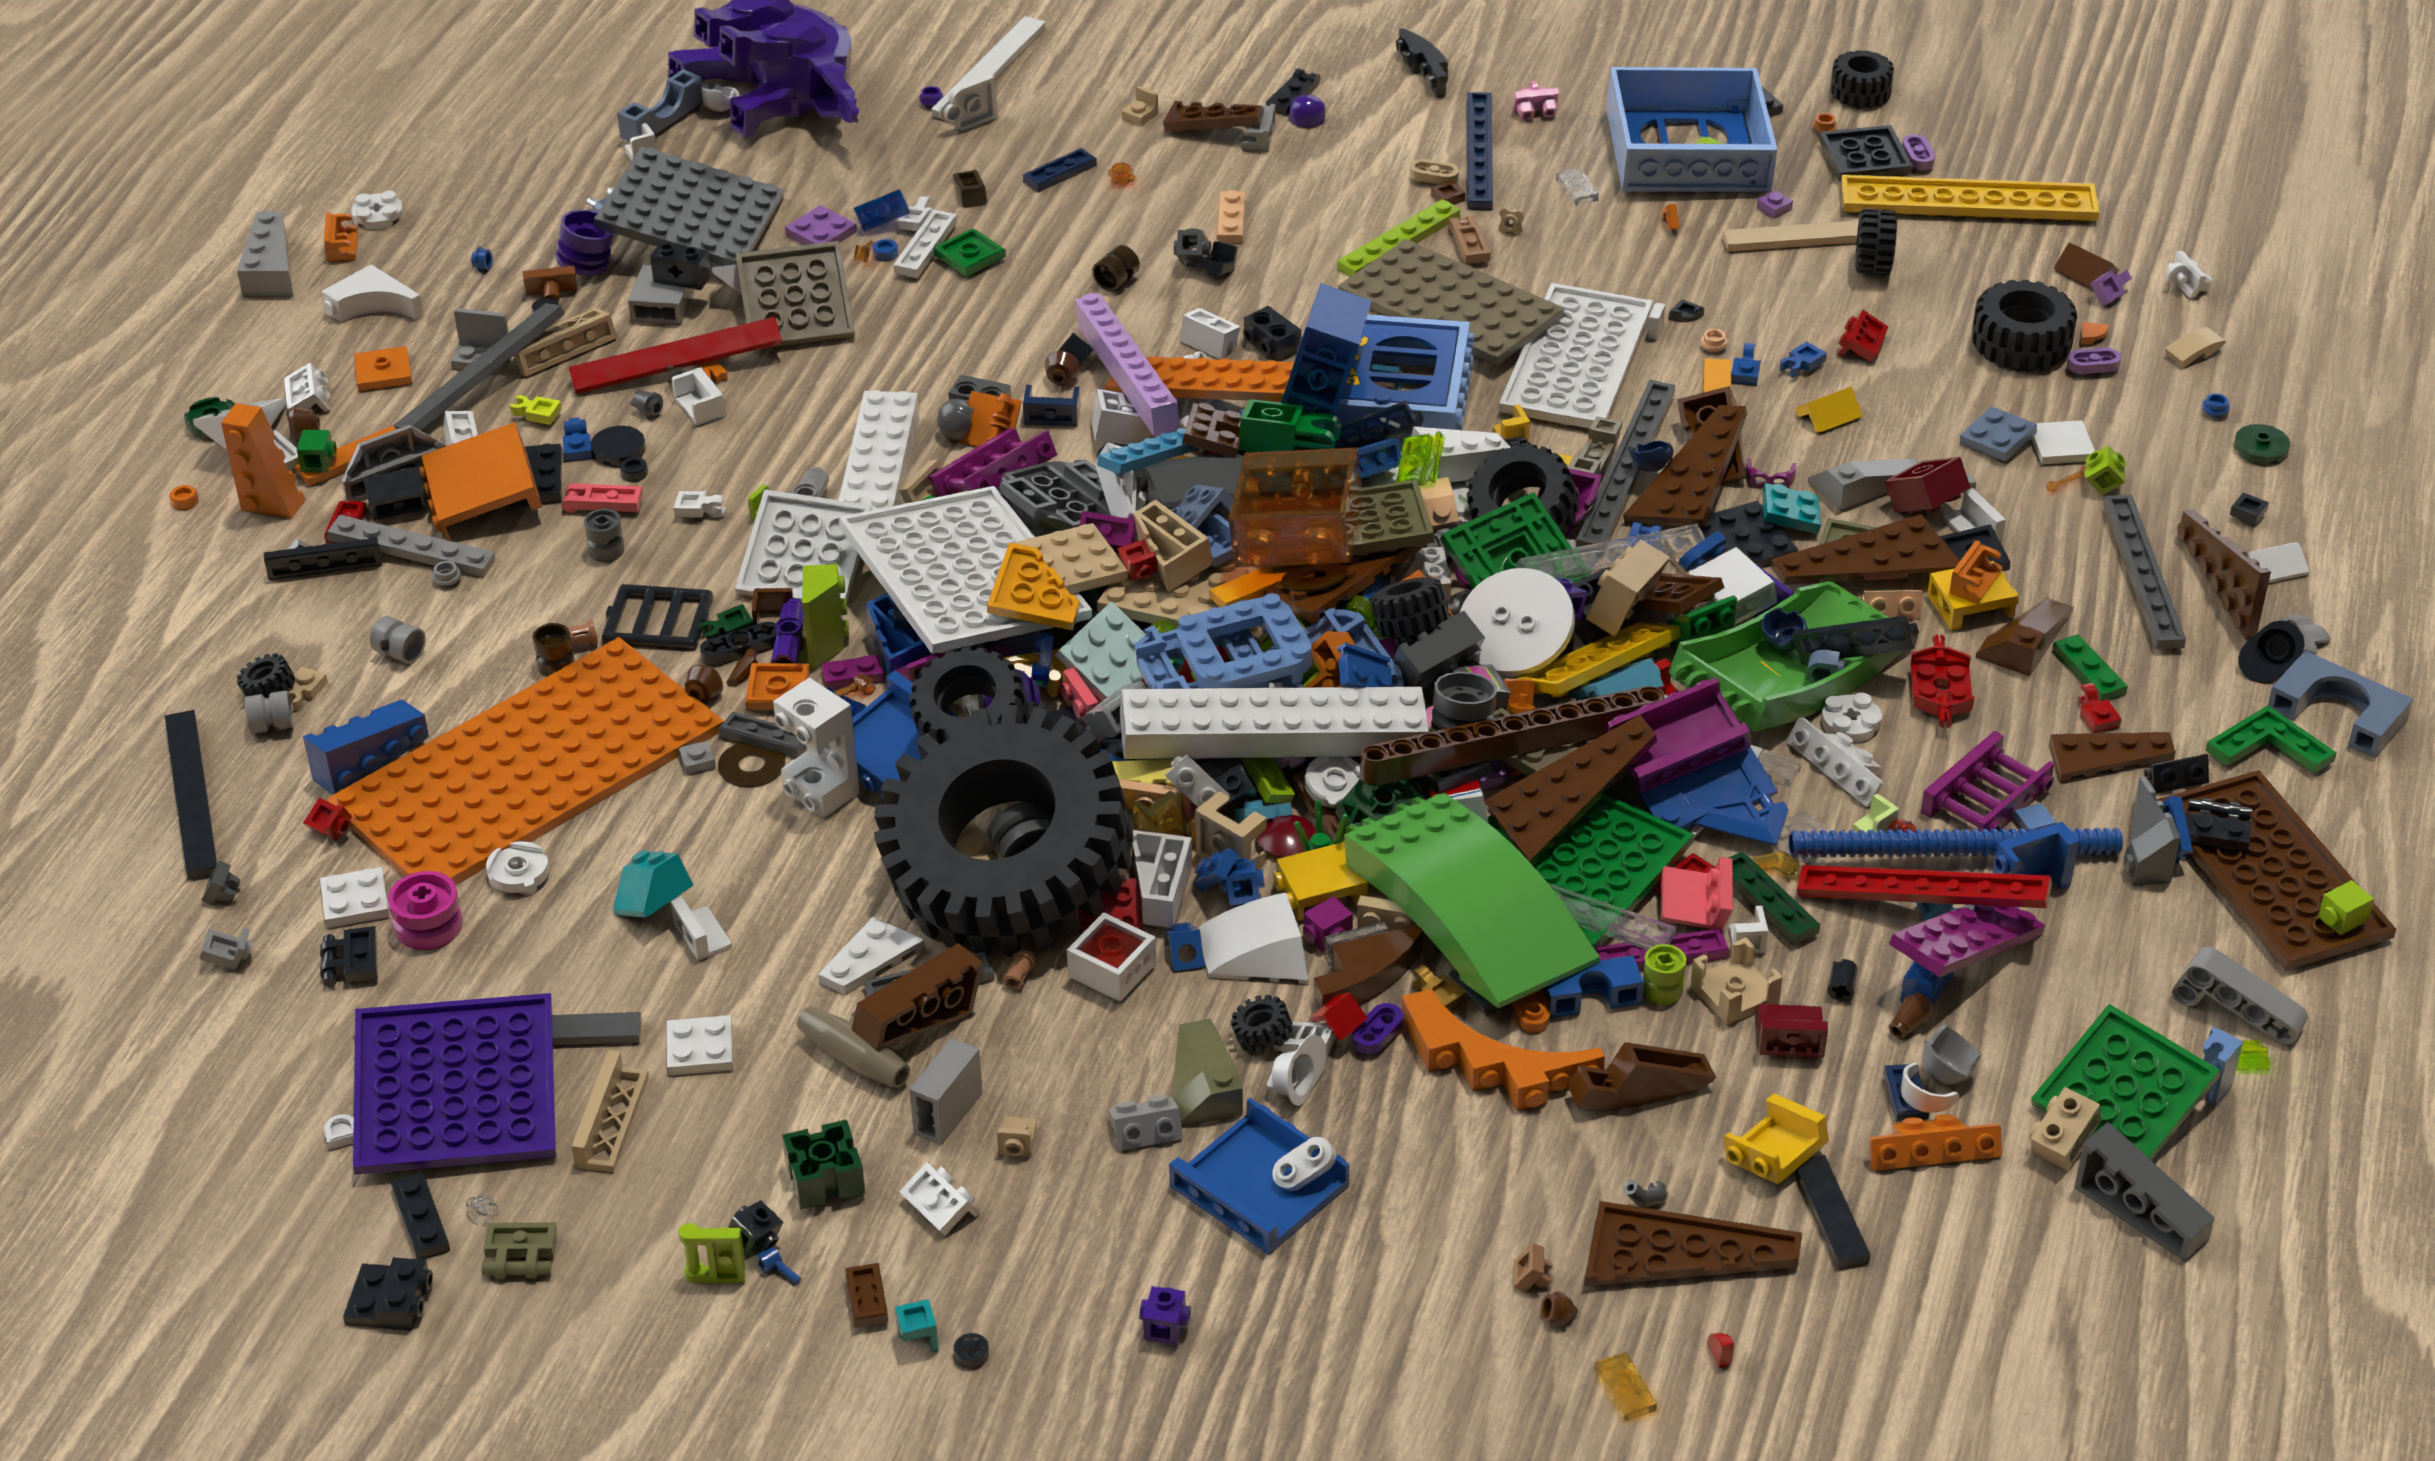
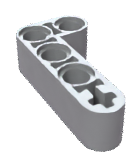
[2172,947,2308,1045]

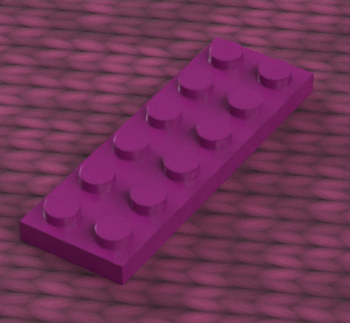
[1889,905,2046,977]

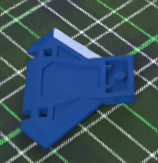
[1637,746,1789,846]

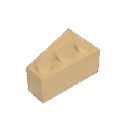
[1133,500,1213,592]

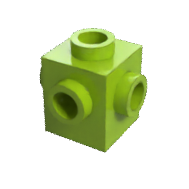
[2084,445,2126,496]

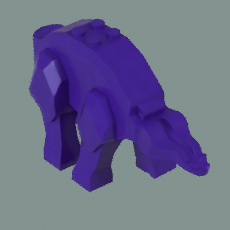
[668,0,859,138]

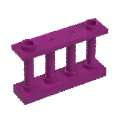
[928,428,1057,497]
[1920,731,2054,832]

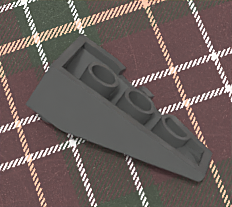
[2124,777,2180,885]

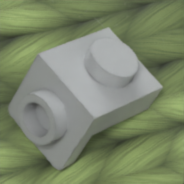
[199,928,252,970]

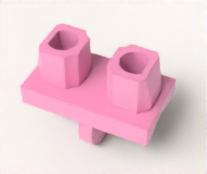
[1512,81,1559,120]

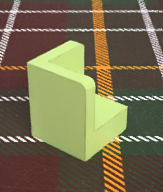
[1852,794,1899,833]

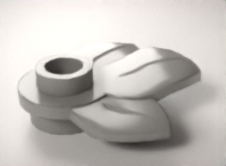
[2277,614,2331,655]

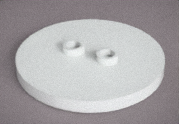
[1460,568,1575,676]

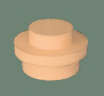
[1701,329,1727,352]

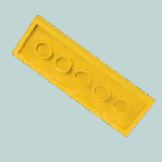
[1516,621,1681,697]

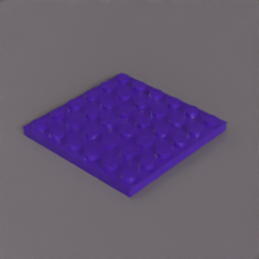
[353,993,557,1175]

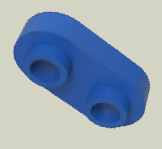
[1678,531,1727,572]

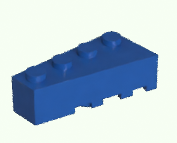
[303,699,429,795]

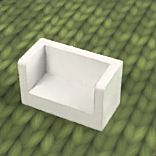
[672,367,726,426]

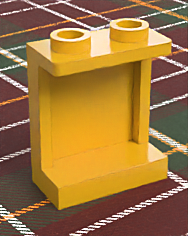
[1927,561,2019,631]
[1273,842,1368,921]
[1723,1093,1829,1184]

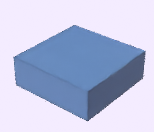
[2013,803,2057,832]

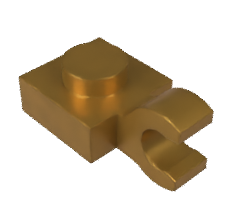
[1412,965,1467,1011]

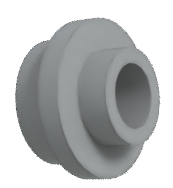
[432,561,461,587]

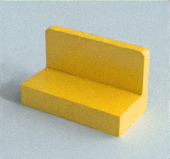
[1795,386,1862,433]

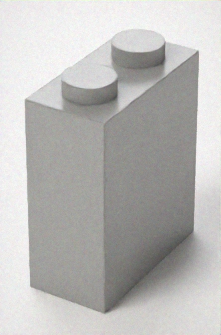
[628,264,695,325]
[910,1038,983,1145]

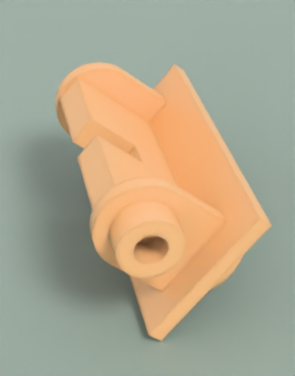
[1861,590,1922,619]

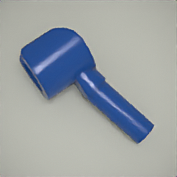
[758,1248,801,1285]

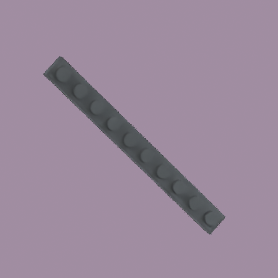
[1576,380,1675,554]

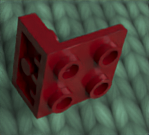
[1757,1004,1828,1058]

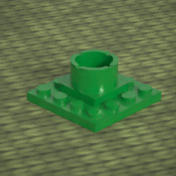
[1440,492,1590,589]

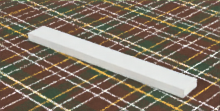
[931,16,1046,119]

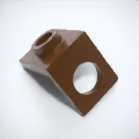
[752,588,794,625]

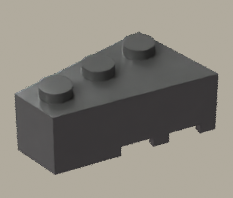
[1393,611,1485,692]

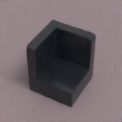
[1057,332,1094,366]

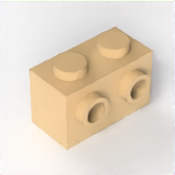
[2029,1087,2102,1171]

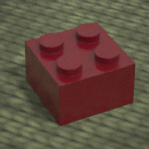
[1884,457,1971,514]

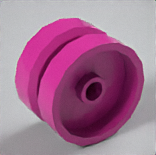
[388,871,463,950]

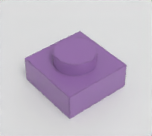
[1757,190,1793,218]

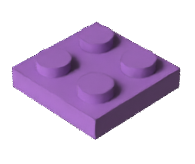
[785,205,857,245]

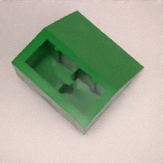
[1667,595,1737,652]

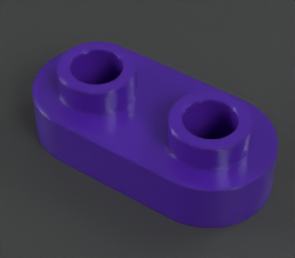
[1353,1003,1403,1054]

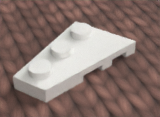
[818,917,925,995]

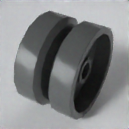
[988,802,1052,859]

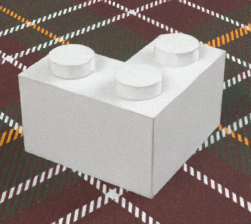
[1091,389,1151,446]

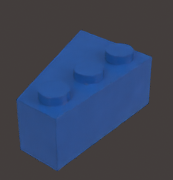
[866,593,940,675]

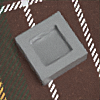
[679,741,716,775]

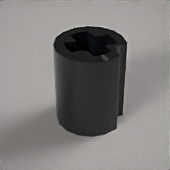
[1827,959,1858,1001]

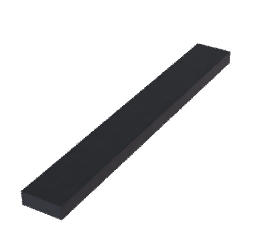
[164,710,218,880]

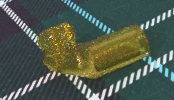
[1753,851,1800,875]

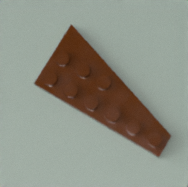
[1623,405,1747,527]
[1771,514,1960,585]
[1584,1201,1803,1287]

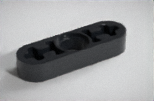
[700,622,776,667]

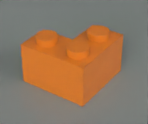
[1304,631,1356,688]

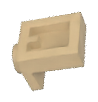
[1121,86,1158,126]
[997,1116,1037,1157]

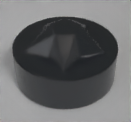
[954,1333,989,1368]

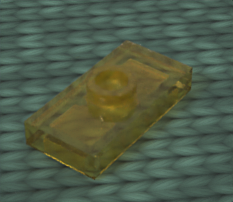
[1594,1352,1657,1421]

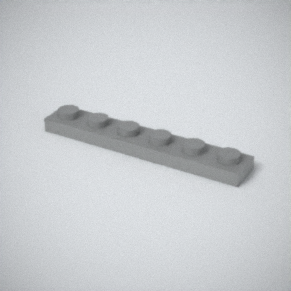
[327,515,495,578]

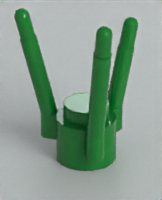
[1294,800,1348,852]

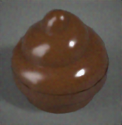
[1541,1292,1578,1327]

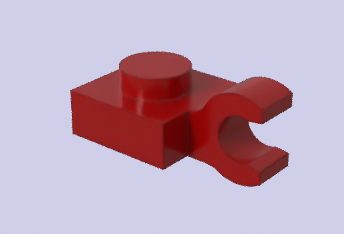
[2078,683,2122,733]

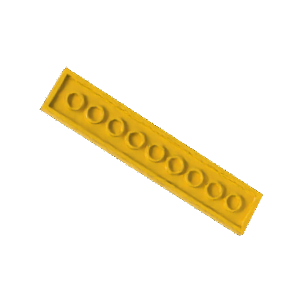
[1841,175,2099,222]

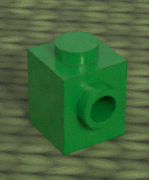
[296,430,337,472]

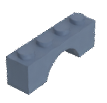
[617,70,703,142]

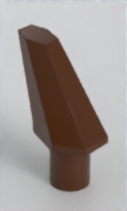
[726,649,758,686]

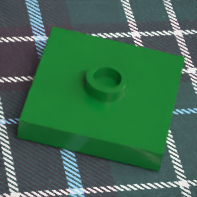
[934,228,1006,277]

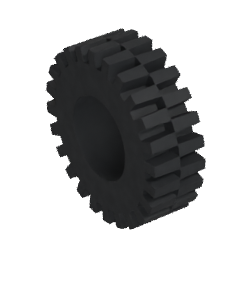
[874,705,1133,957]

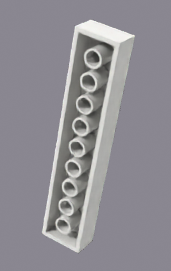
[1120,687,1429,759]

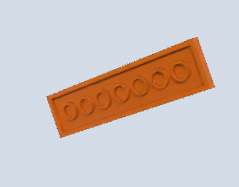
[1104,356,1294,402]

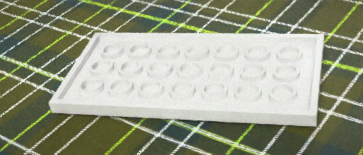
[1499,283,1653,429]

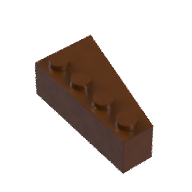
[851,943,984,1050]

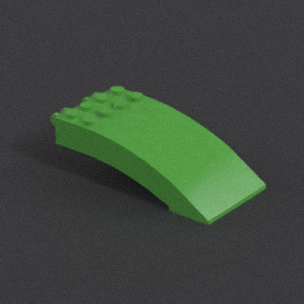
[1669,581,1905,731]
[1344,793,1600,1008]

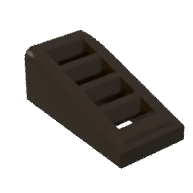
[953,170,987,208]

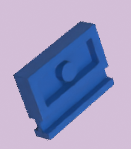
[1337,642,1392,687]

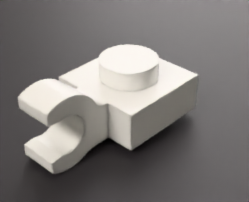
[897,196,934,231]
[673,491,726,518]

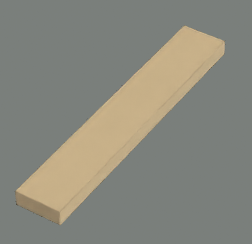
[1722,220,1859,252]

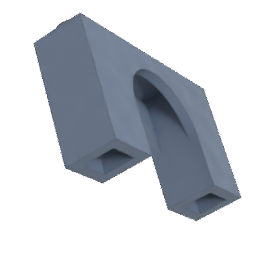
[2268,650,2413,758]

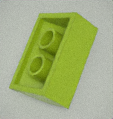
[802,564,850,669]

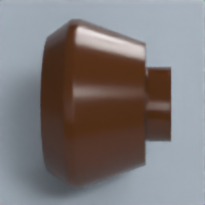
[1044,351,1080,386]
[289,405,320,442]
[685,665,723,703]

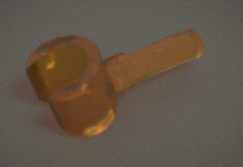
[853,241,874,263]
[833,673,876,697]

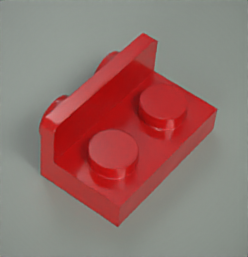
[1837,309,1889,362]

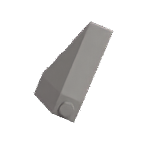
[1808,458,1919,511]

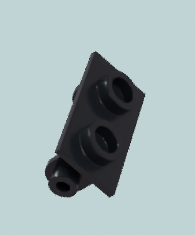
[2144,754,2209,793]

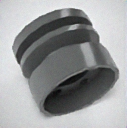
[1431,672,1497,732]

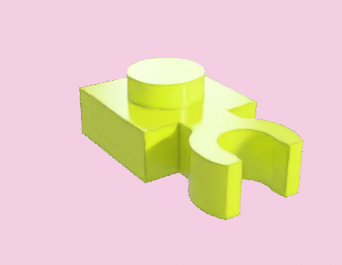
[510,395,562,425]

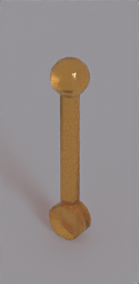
[2046,466,2086,492]

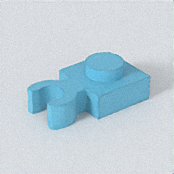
[1234,800,1292,821]

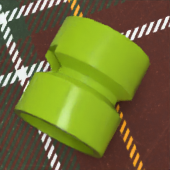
[1643,944,1686,1005]

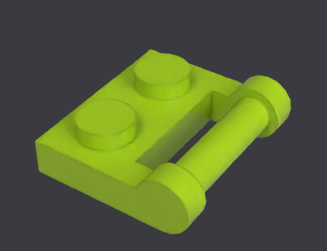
[678,1223,747,1283]

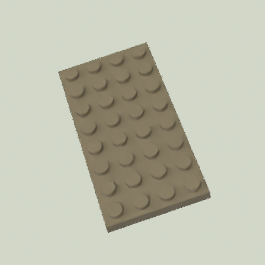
[1338,239,1565,366]

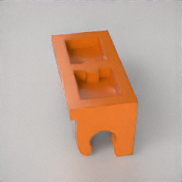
[324,212,358,263]
[1949,540,2002,604]

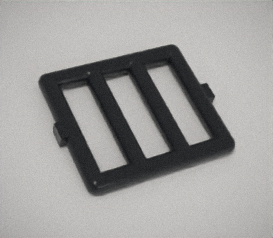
[601,584,713,649]

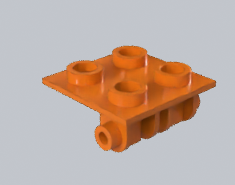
[958,391,1022,447]

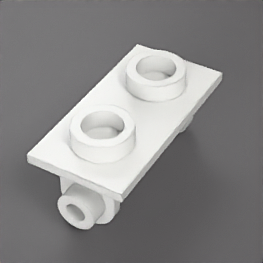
[1165,755,1230,807]

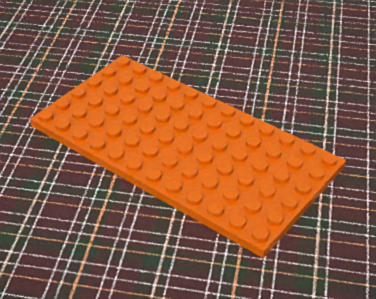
[326,637,724,885]

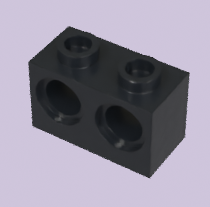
[1243,306,1302,362]

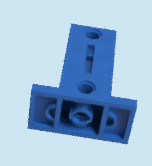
[1281,283,1372,416]

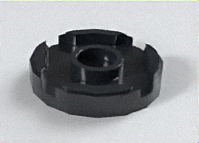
[591,425,646,466]

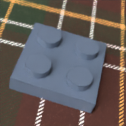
[1960,406,2037,462]

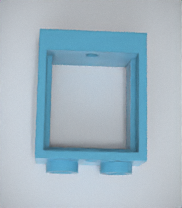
[1568,658,1663,701]

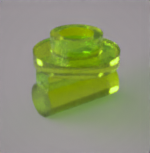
[2236,1040,2270,1070]

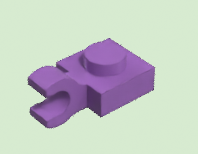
[2090,270,2132,306]

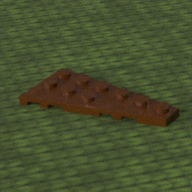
[2177,510,2271,640]
[1263,546,1422,624]
[1484,715,1657,866]

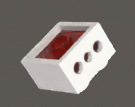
[1067,912,1156,1001]

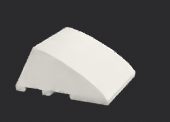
[1199,893,1309,985]

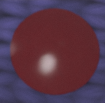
[1256,815,1316,859]

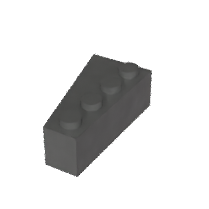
[2074,1122,2215,1262]

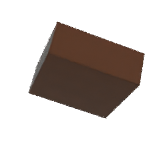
[1431,180,1466,205]

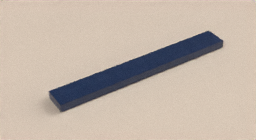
[1467,92,1493,210]

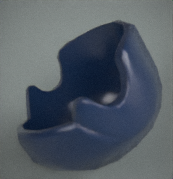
[1629,440,1674,472]
[1761,607,1808,651]

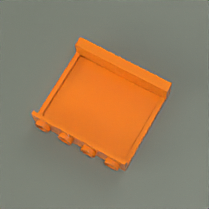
[420,422,542,541]

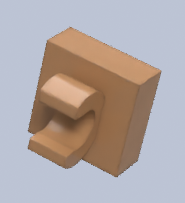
[1514,1243,1553,1292]

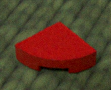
[1707,1332,1734,1368]

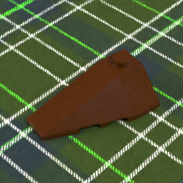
[1677,386,1746,484]
[1976,598,2074,676]

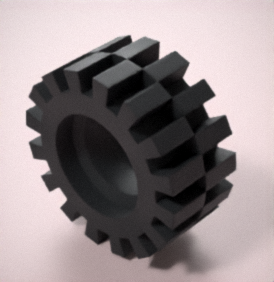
[237,653,296,698]
[1231,995,1294,1054]

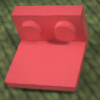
[1661,857,1733,931]

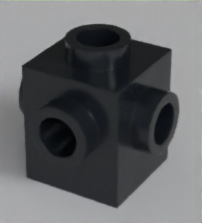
[728,1200,784,1260]

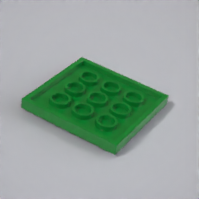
[2031,1004,2220,1161]

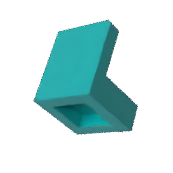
[895,1299,939,1352]

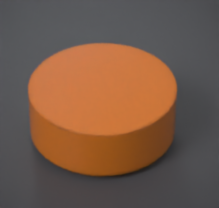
[169,485,199,510]

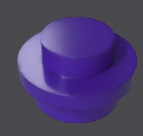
[919,86,944,108]

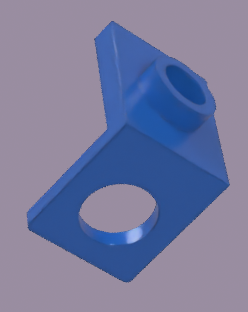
[1165,922,1204,971]

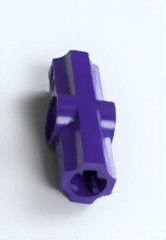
[771,599,805,664]

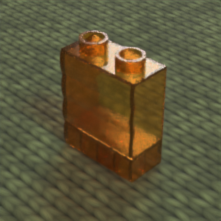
[1228,448,1363,567]

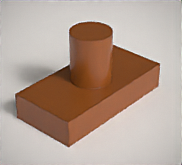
[523,266,578,303]

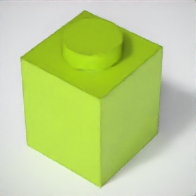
[2318,880,2374,935]

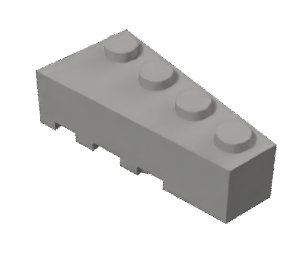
[237,211,294,296]

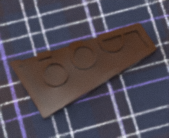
[1163,101,1264,133]
[2049,732,2176,783]

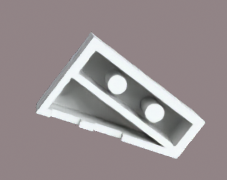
[1407,427,1511,482]
[1094,442,1149,540]
[1132,830,1192,928]

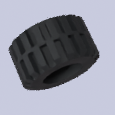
[1830,50,1894,108]
[1855,208,1897,275]
[1370,577,1450,638]

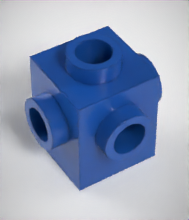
[1220,858,1265,906]

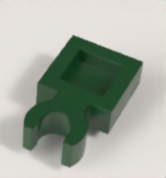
[700,604,754,640]

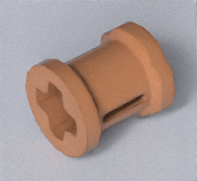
[565,619,598,650]

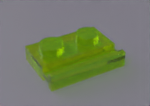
[1396,431,1445,486]

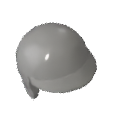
[1922,1024,1982,1085]

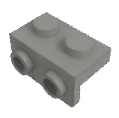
[1108,1095,1183,1151]

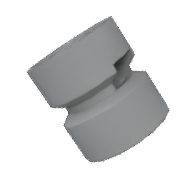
[370,616,426,664]
[245,691,293,734]

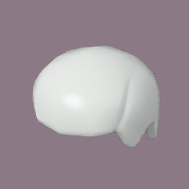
[701,84,739,112]

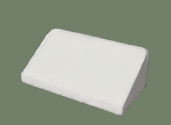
[2247,542,2310,583]

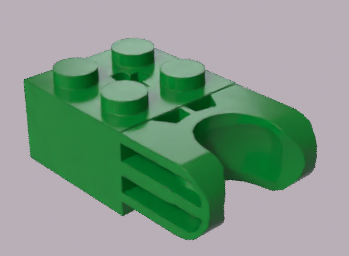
[1238,399,1342,459]

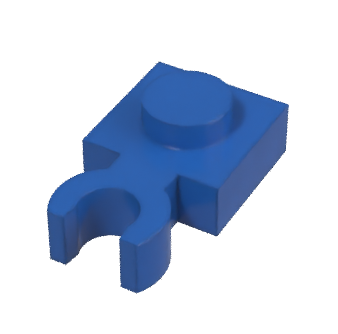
[1780,341,1827,378]

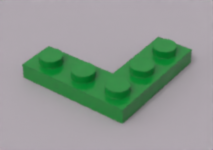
[2205,705,2337,774]

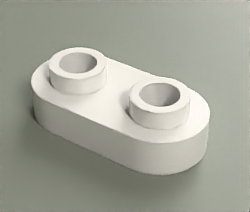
[1273,1137,1336,1191]

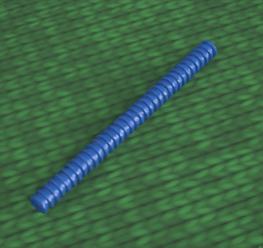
[1789,828,2123,858]

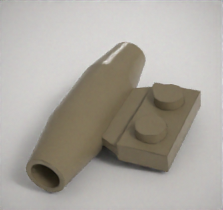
[797,1007,921,1088]

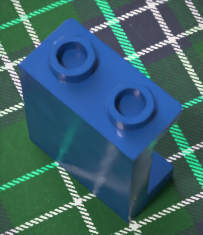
[1993,822,2079,889]

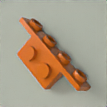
[1869,1114,2002,1171]

